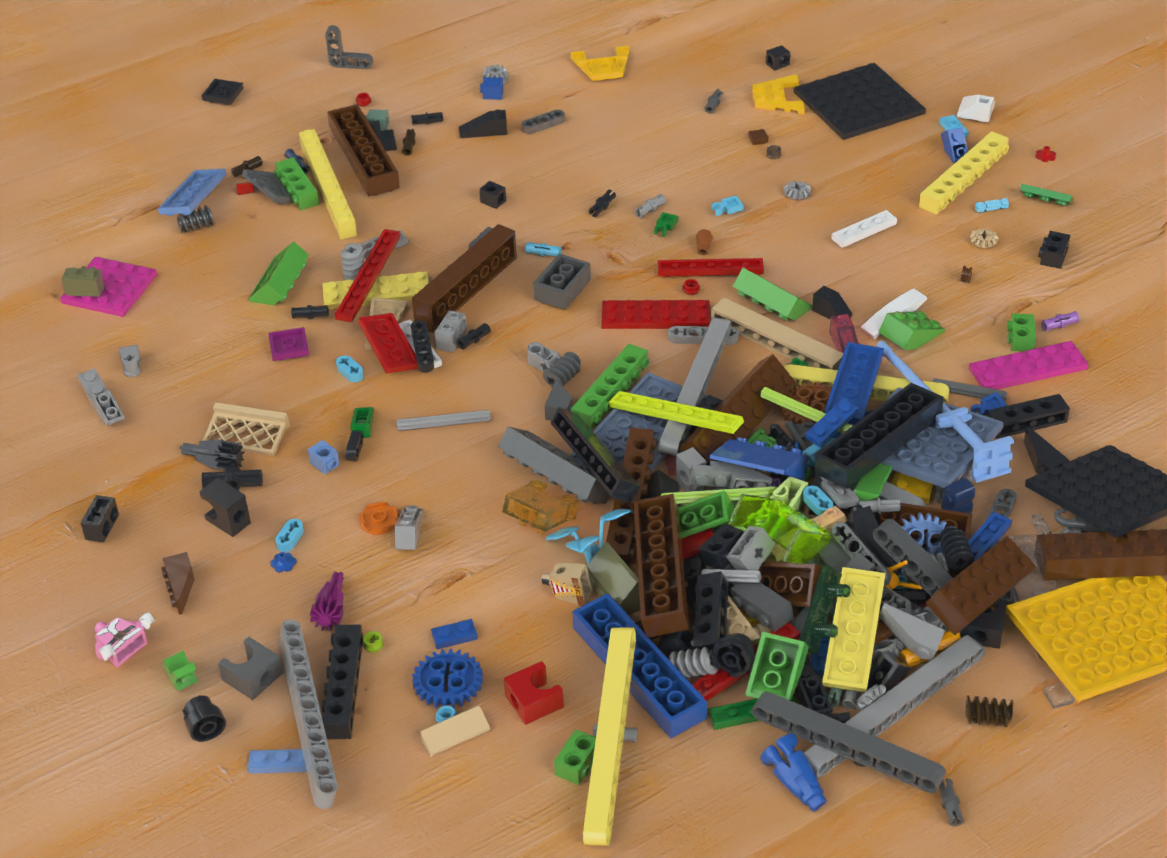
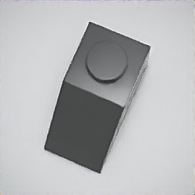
[545,381,574,421]

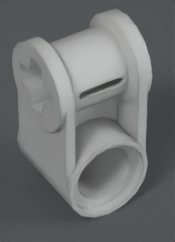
[527,342,561,372]
[119,345,141,377]

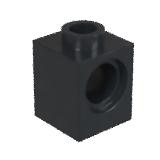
[766,45,791,71]
[479,181,506,209]

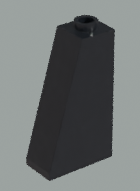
[846,505,899,575]

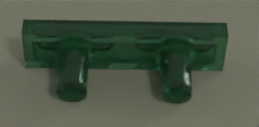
[799,566,851,654]

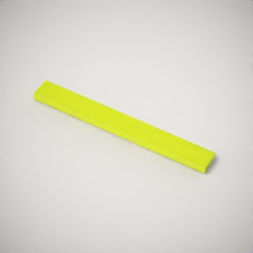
[609,391,744,434]

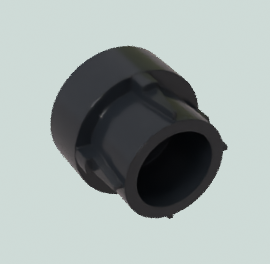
[182,695,226,742]

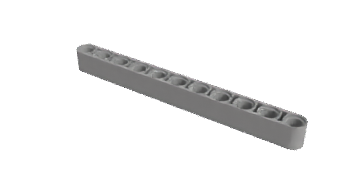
[658,317,732,456]
[279,620,337,809]
[804,635,986,778]

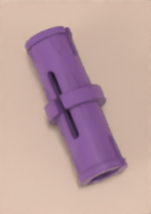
[1041,311,1079,331]

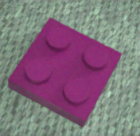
[269,327,309,361]

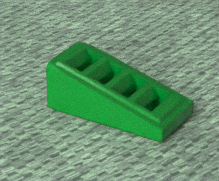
[350,407,374,438]

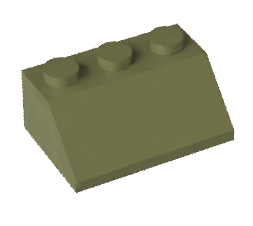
[587,542,640,615]

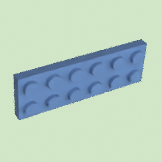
[158,169,227,216]

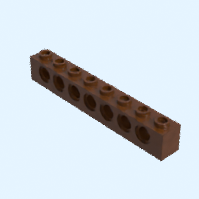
[606,427,657,567]

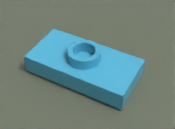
[939,115,969,137]

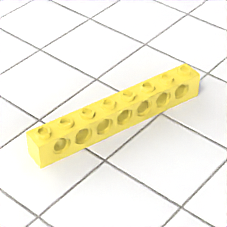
[919,131,1009,215]

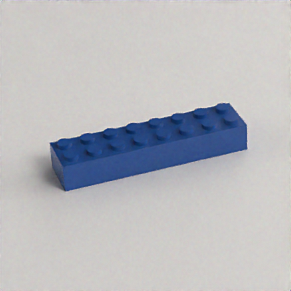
[572,593,707,739]

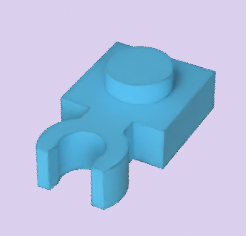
[711,196,743,216]

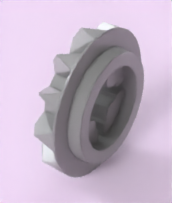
[784,180,811,199]
[855,684,886,711]

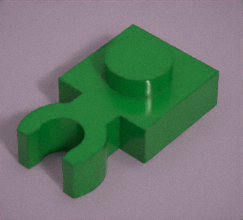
[654,212,678,237]

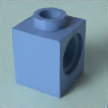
[308,440,339,475]

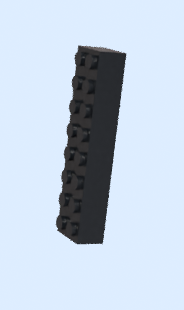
[814,383,943,489]

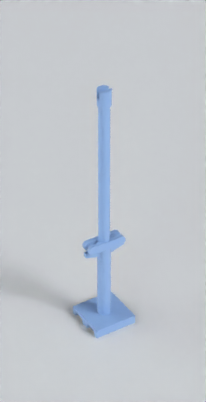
[876,341,1014,483]

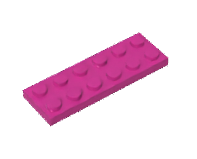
[969,341,1088,390]

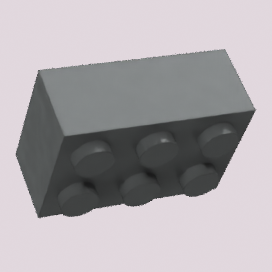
[533,253,591,310]

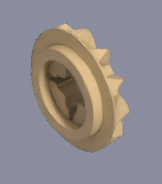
[970,228,998,248]

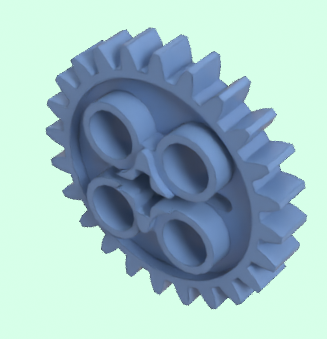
[893,513,949,573]

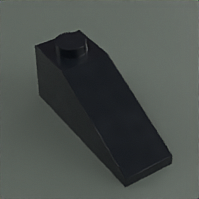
[459,109,508,138]
[1024,427,1069,474]

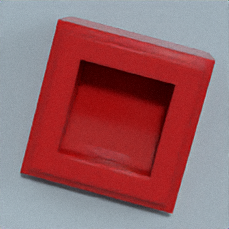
[236,182,254,195]

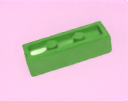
[854,464,892,501]

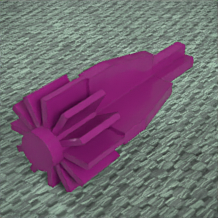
[309,571,344,631]

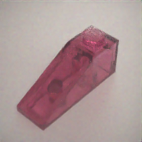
[829,314,859,353]

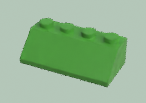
[248,241,309,305]
[733,268,813,321]

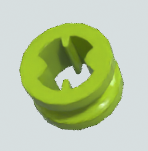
[363,631,383,652]

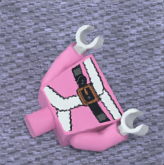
[95,612,156,667]

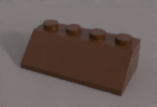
[758,562,831,607]

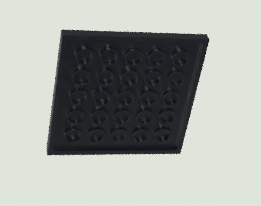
[794,63,926,140]
[1025,445,1167,538]

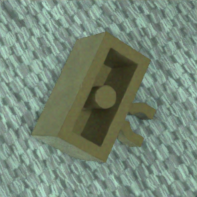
[62,266,105,297]

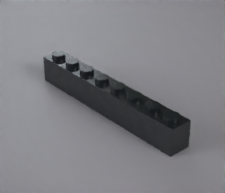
[551,407,639,503]

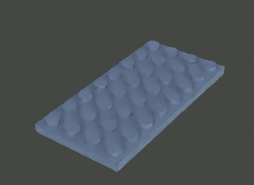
[571,372,708,472]

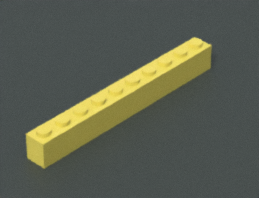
[299,129,357,240]

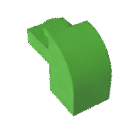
[162,651,198,691]

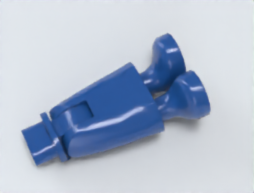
[760,733,827,812]

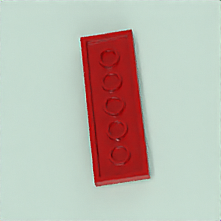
[601,299,710,329]

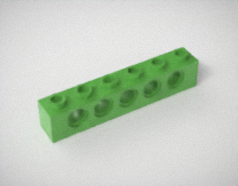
[571,344,649,430]

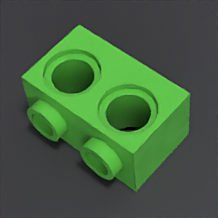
[1007,313,1036,352]
[554,729,596,785]

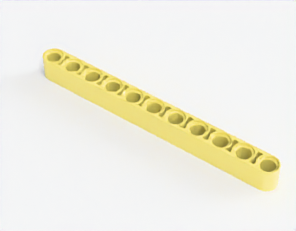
[583,627,636,846]

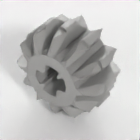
[482,64,508,86]

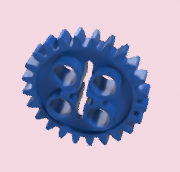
[412,649,483,708]

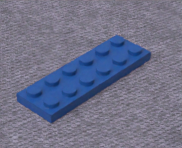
[824,342,884,424]

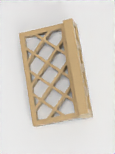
[202,402,290,456]

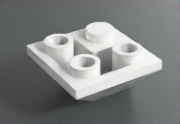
[957,95,995,122]

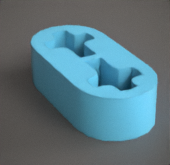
[336,355,364,382]
[803,485,833,516]
[275,519,304,552]

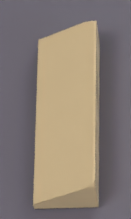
[420,706,490,757]

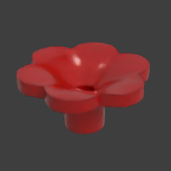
[1036,146,1056,162]

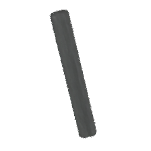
[932,378,1007,402]

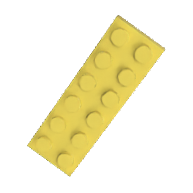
[322,272,429,310]
[822,567,885,692]

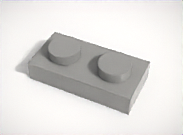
[821,480,859,509]

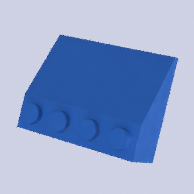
[710,437,809,479]

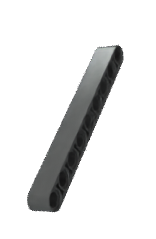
[751,692,946,793]

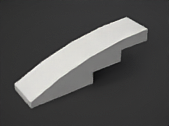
[861,288,927,340]

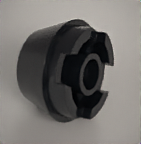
[712,633,755,677]

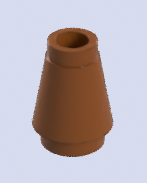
[696,229,713,255]

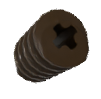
[965,695,1013,728]

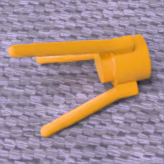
[885,560,923,590]

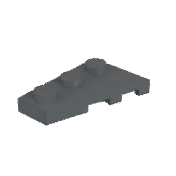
[242,169,291,204]

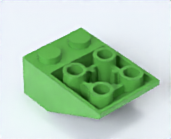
[879,311,945,350]

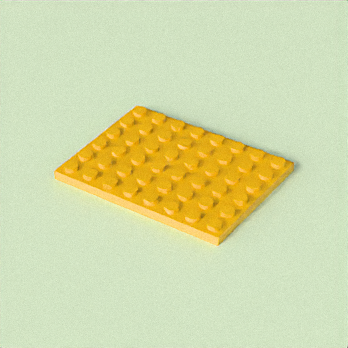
[1005,575,1167,702]

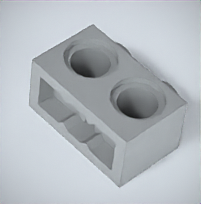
[435,310,467,353]

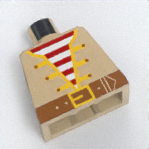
[542,563,593,606]

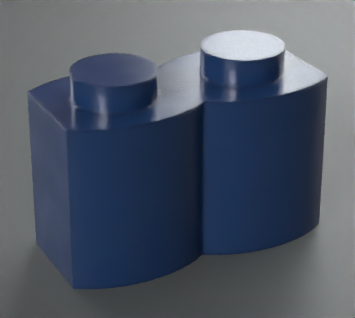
[941,478,975,514]

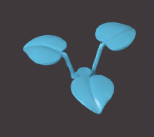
[546,509,634,565]

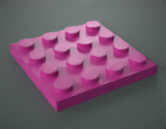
[60,256,157,317]

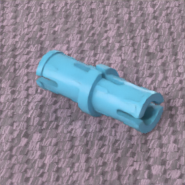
[525,242,562,257]

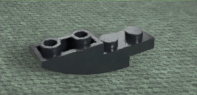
[795,654,833,714]

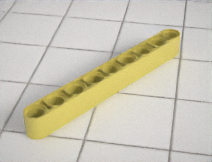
[784,365,950,403]

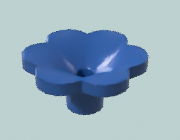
[270,552,296,573]

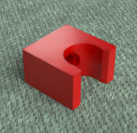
[504,661,564,725]

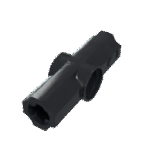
[202,466,263,490]

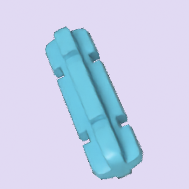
[975,198,1009,213]

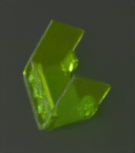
[728,494,833,564]

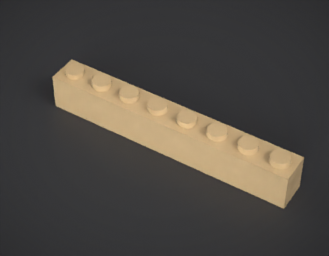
[711,297,843,370]

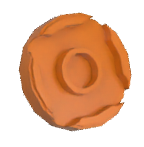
[359,502,399,535]

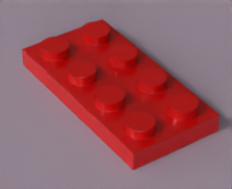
[358,313,418,374]

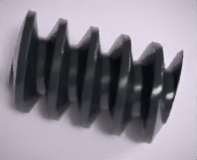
[939,526,974,570]

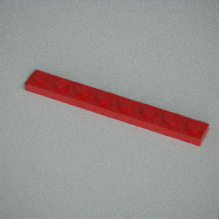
[335,229,401,322]

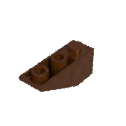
[161,552,195,615]

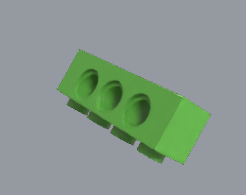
[274,157,319,210]

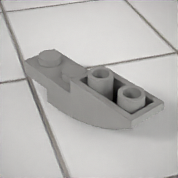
[78,368,125,426]
[688,461,773,489]

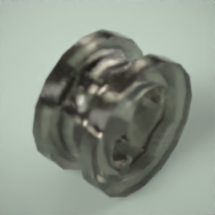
[767,145,781,160]

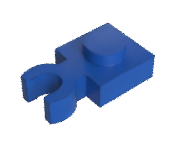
[970,392,1007,415]

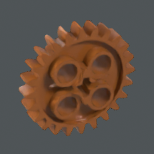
[780,381,833,424]

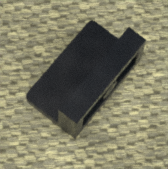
[373,120,397,151]

